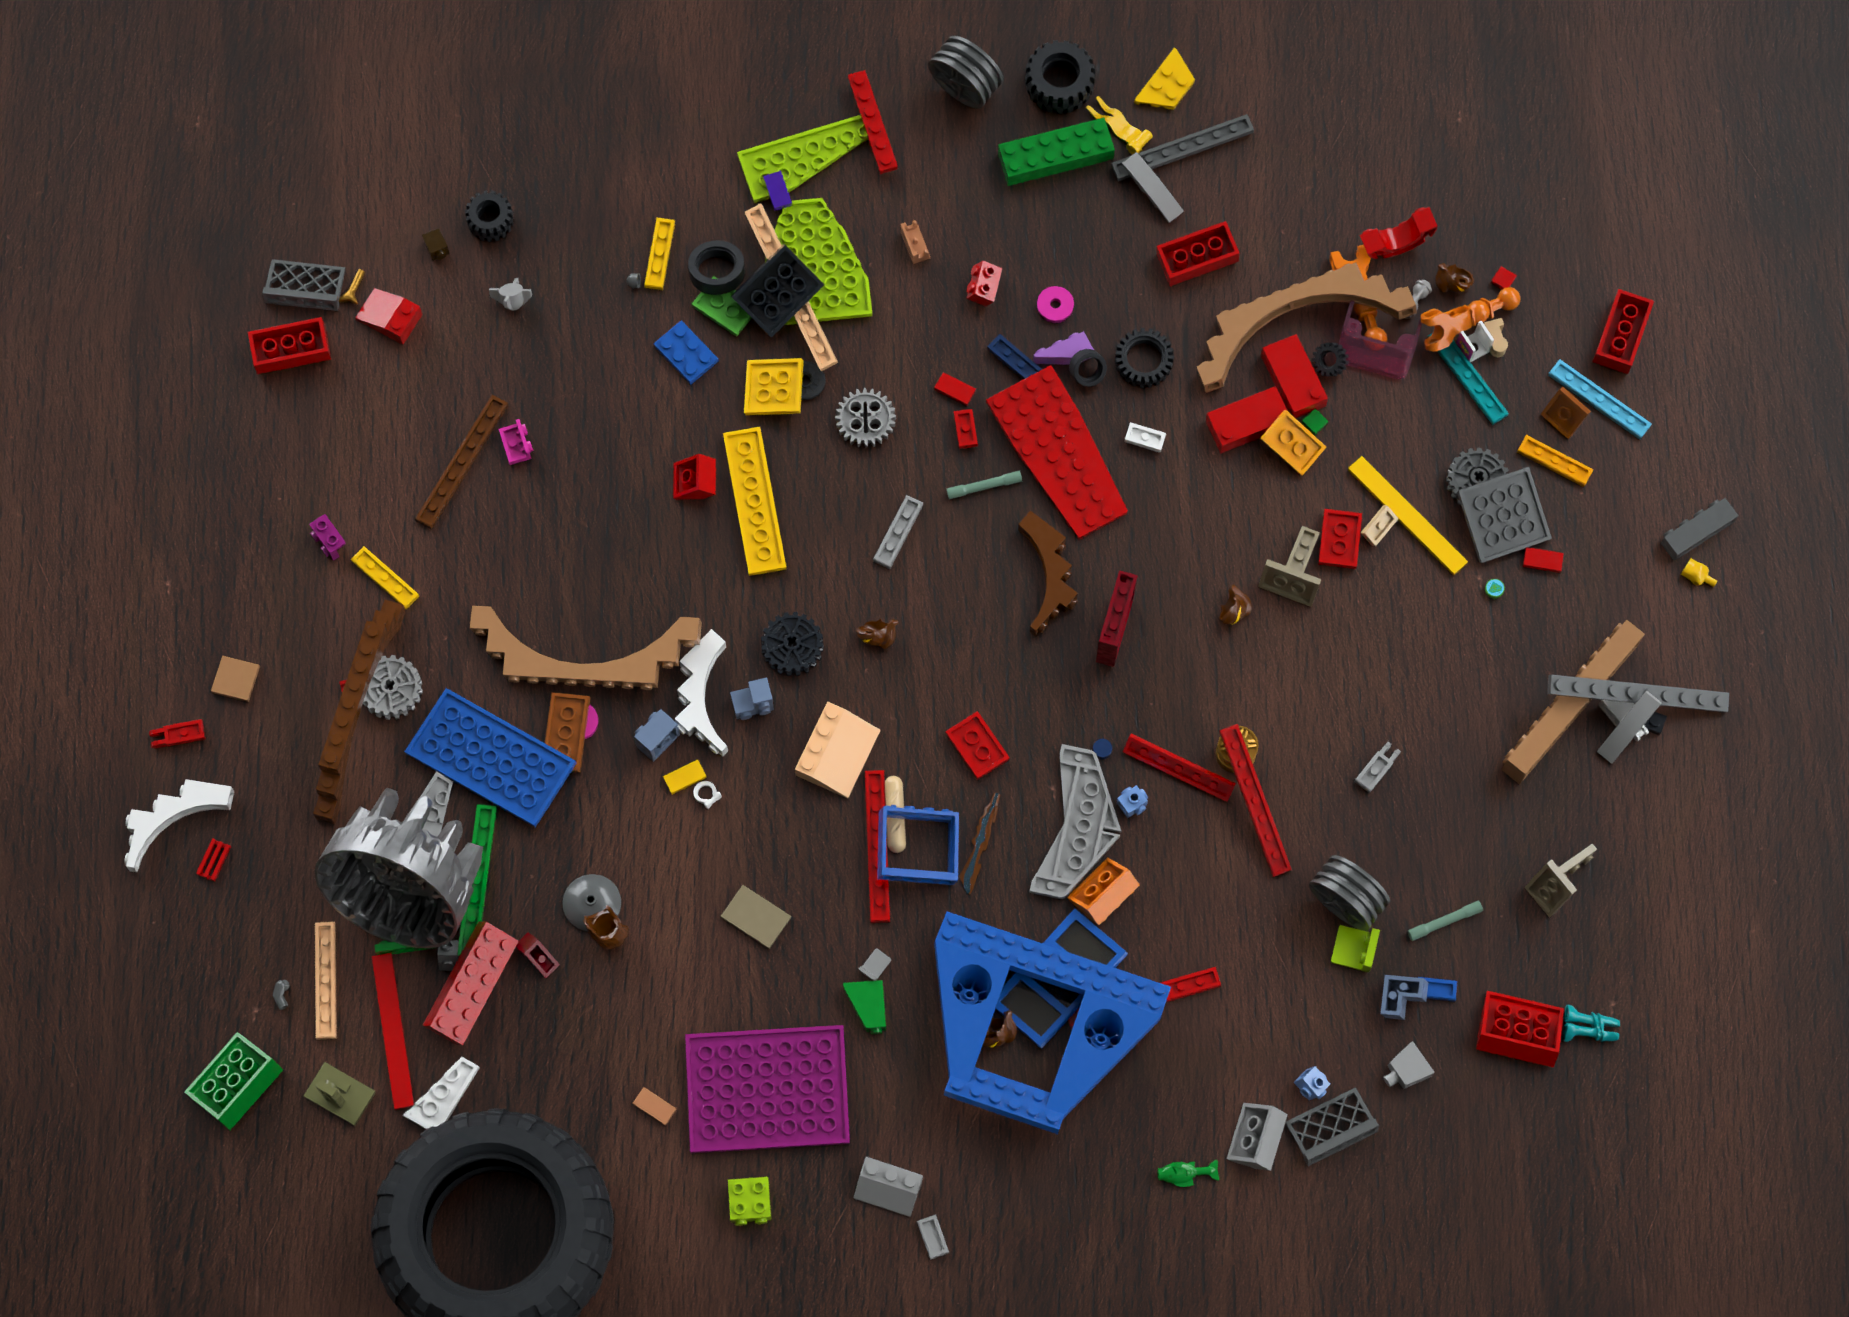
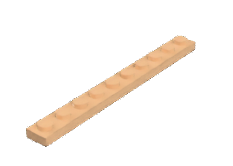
[745,203,838,371]

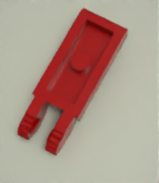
[149,719,205,748]

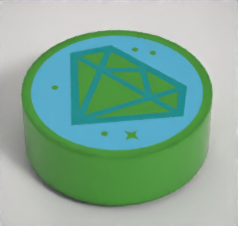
[1485,579,1505,599]

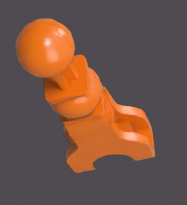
[1330,245,1387,350]
[1420,287,1521,352]

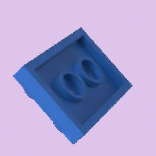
[653,320,719,385]

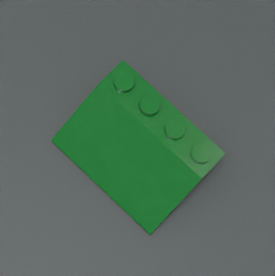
[184,1032,283,1130]

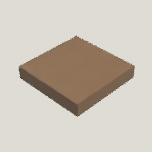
[211,656,260,702]

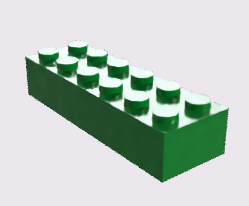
[998,117,1115,186]

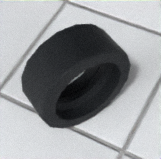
[1069,349,1107,387]

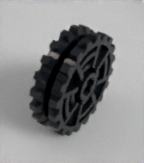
[761,612,823,676]

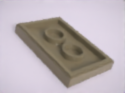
[721,885,791,950]

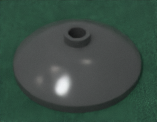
[563,874,621,932]

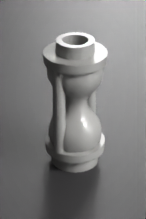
[1405,280,1432,319]

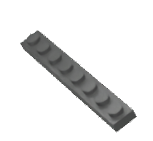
[1111,114,1254,181]

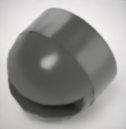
[626,273,641,288]

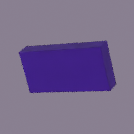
[763,171,792,211]

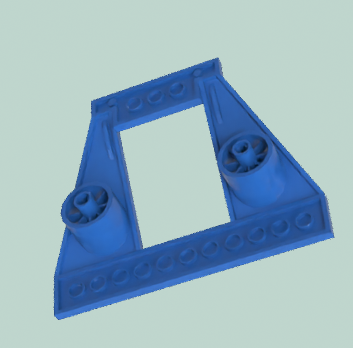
[934,912,1171,1134]

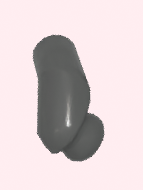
[273,980,290,1010]

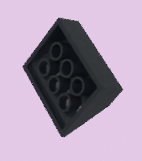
[731,244,824,337]

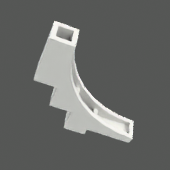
[675,629,728,757]
[125,779,234,872]

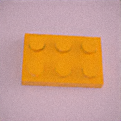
[1260,410,1326,476]

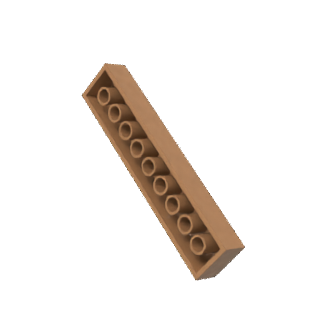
[1502,620,1645,785]

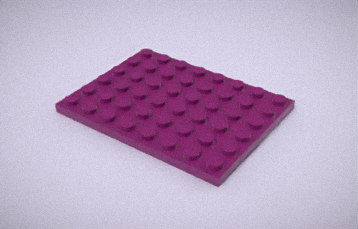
[685,1025,850,1153]

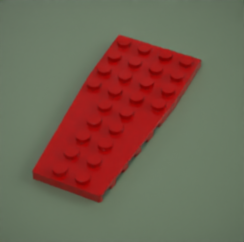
[986,365,1128,539]

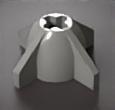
[489,278,532,311]

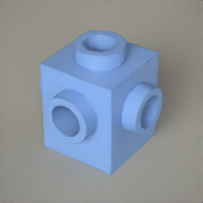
[1117,785,1148,818]
[1294,1066,1330,1100]

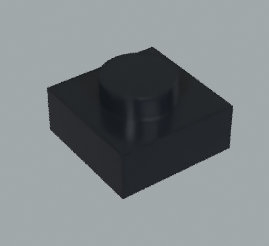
[1644,712,1667,736]

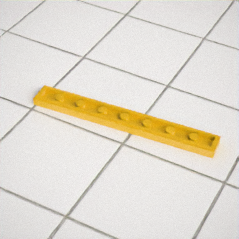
[1348,456,1468,576]

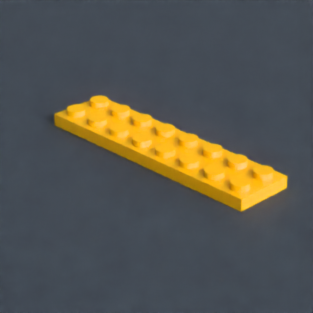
[723,427,787,576]

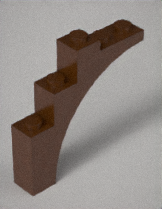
[1018,510,1078,637]

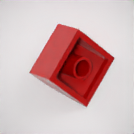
[673,454,716,499]

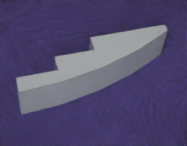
[1122,152,1184,223]
[1597,691,1662,764]

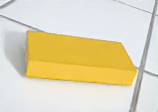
[663,760,707,795]

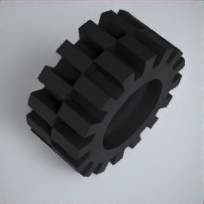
[1312,343,1349,376]

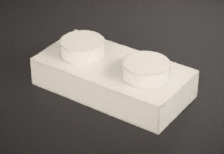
[1124,422,1166,452]

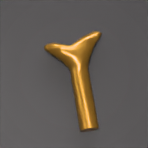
[339,269,365,305]

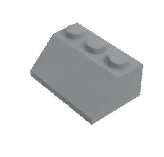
[1227,1103,1288,1171]
[854,1157,923,1217]

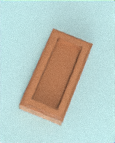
[633,1087,677,1126]

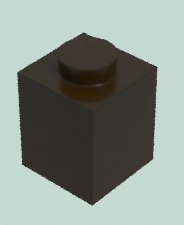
[422,228,450,261]

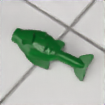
[1157,1160,1219,1187]

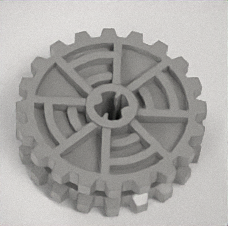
[363,655,423,720]

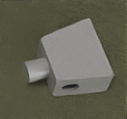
[1383,1041,1434,1089]

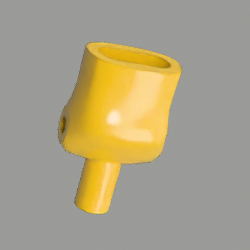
[1681,558,1717,587]

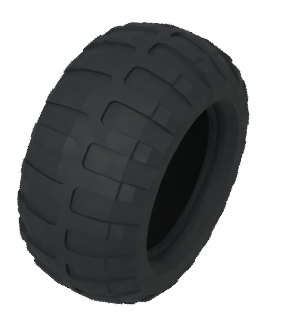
[371,1108,614,1317]

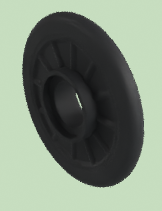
[801,361,826,400]

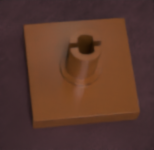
[1541,387,1591,439]

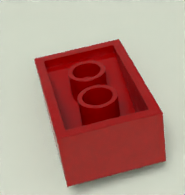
[355,288,422,345]

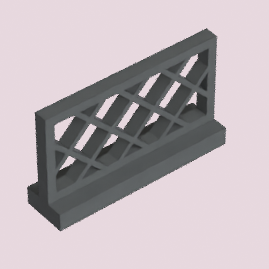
[262,259,346,311]
[1285,1087,1379,1166]

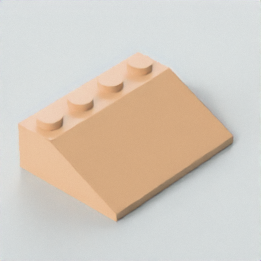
[795,702,880,798]

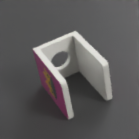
[1456,321,1494,363]

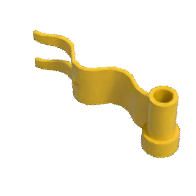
[1086,96,1153,155]

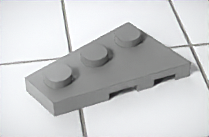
[420,771,453,837]

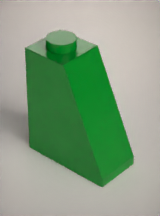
[843,980,886,1035]

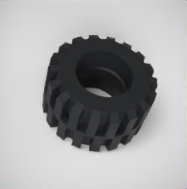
[465,191,514,242]

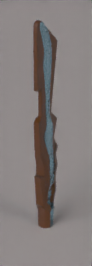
[959,793,1001,895]

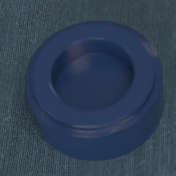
[1093,739,1112,759]

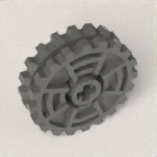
[1446,447,1509,505]

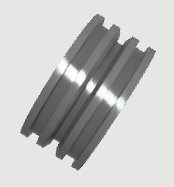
[928,36,1004,109]
[1309,855,1390,931]

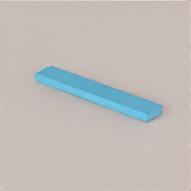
[1548,359,1652,440]

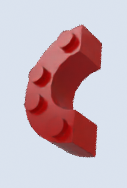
[1360,207,1438,259]

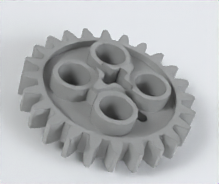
[835,388,896,448]

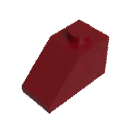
[515,932,560,978]

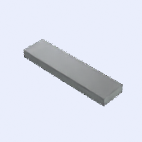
[873,495,923,569]

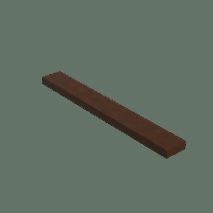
[415,395,509,529]

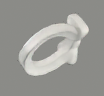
[693,781,722,809]

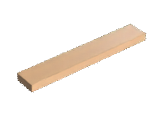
[315,922,337,1040]

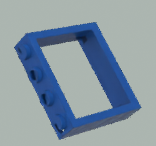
[877,804,959,885]

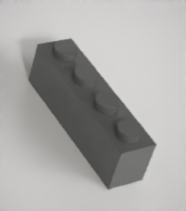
[1661,498,1739,561]

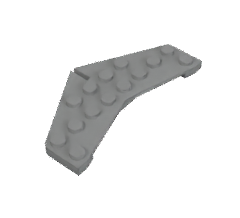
[1029,744,1121,899]

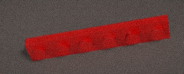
[848,70,898,174]
[1123,733,1236,802]

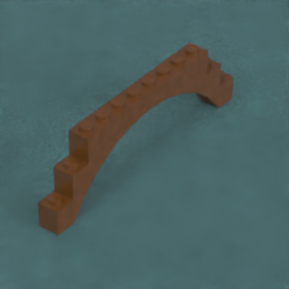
[313,600,406,825]

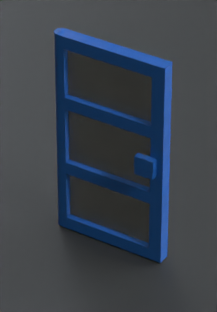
[995,909,1128,1049]

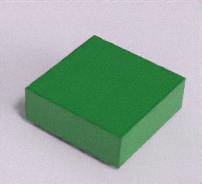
[1301,409,1329,436]

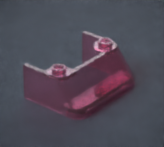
[1338,300,1422,379]

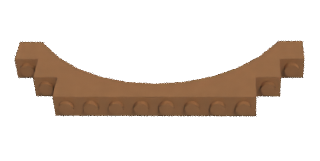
[1196,263,1417,393]
[470,606,702,690]

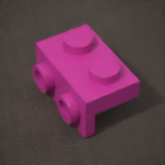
[499,419,533,465]

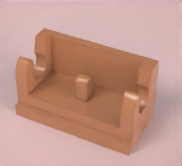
[901,220,931,264]

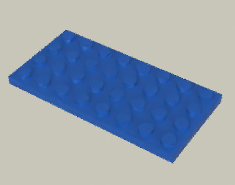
[404,688,577,828]

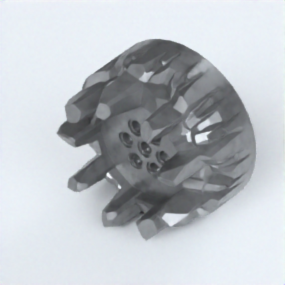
[314,787,483,948]

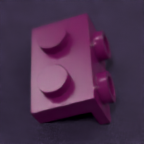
[309,514,346,561]

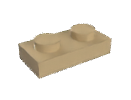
[1361,505,1399,546]

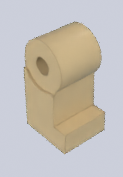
[1484,318,1508,357]

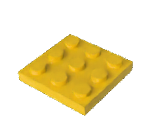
[744,358,803,415]

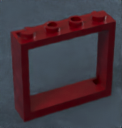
[1096,570,1138,667]

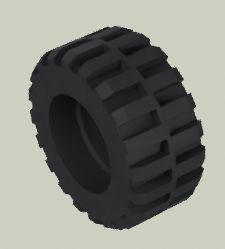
[1025,40,1095,114]

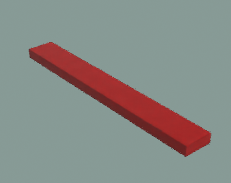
[1219,724,1292,877]
[865,770,890,923]
[372,953,414,1110]
[1068,967,1221,1030]

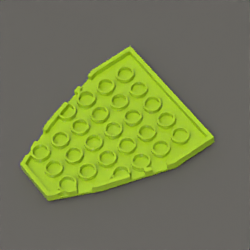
[765,198,872,325]

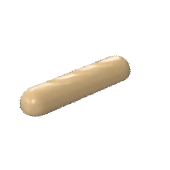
[885,776,906,853]

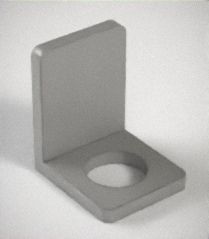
[859,948,891,981]

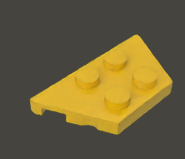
[1134,48,1195,110]

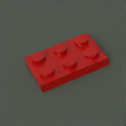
[1318,509,1362,569]
[945,711,1010,780]

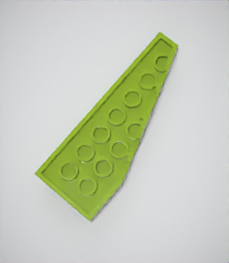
[737,115,868,203]

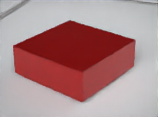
[1491,266,1517,289]

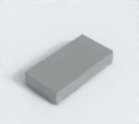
[917,1214,949,1260]

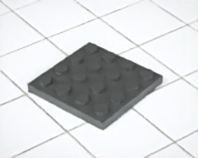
[1457,467,1552,563]

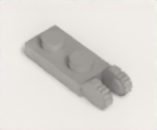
[1354,742,1401,793]

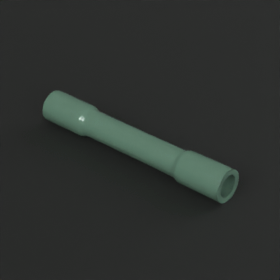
[946,471,1022,499]
[1407,900,1483,941]

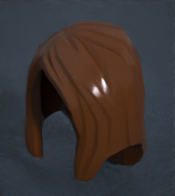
[584,905,629,950]

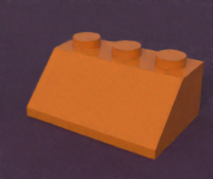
[1067,858,1140,925]

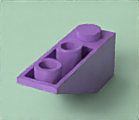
[1033,331,1094,365]

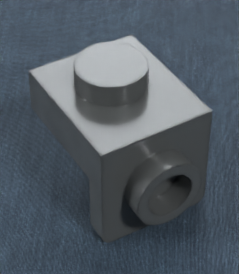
[437,940,459,971]

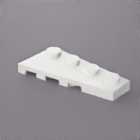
[403,1057,479,1129]

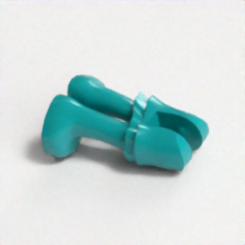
[1562,1005,1620,1042]

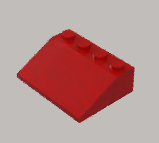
[1476,991,1564,1068]

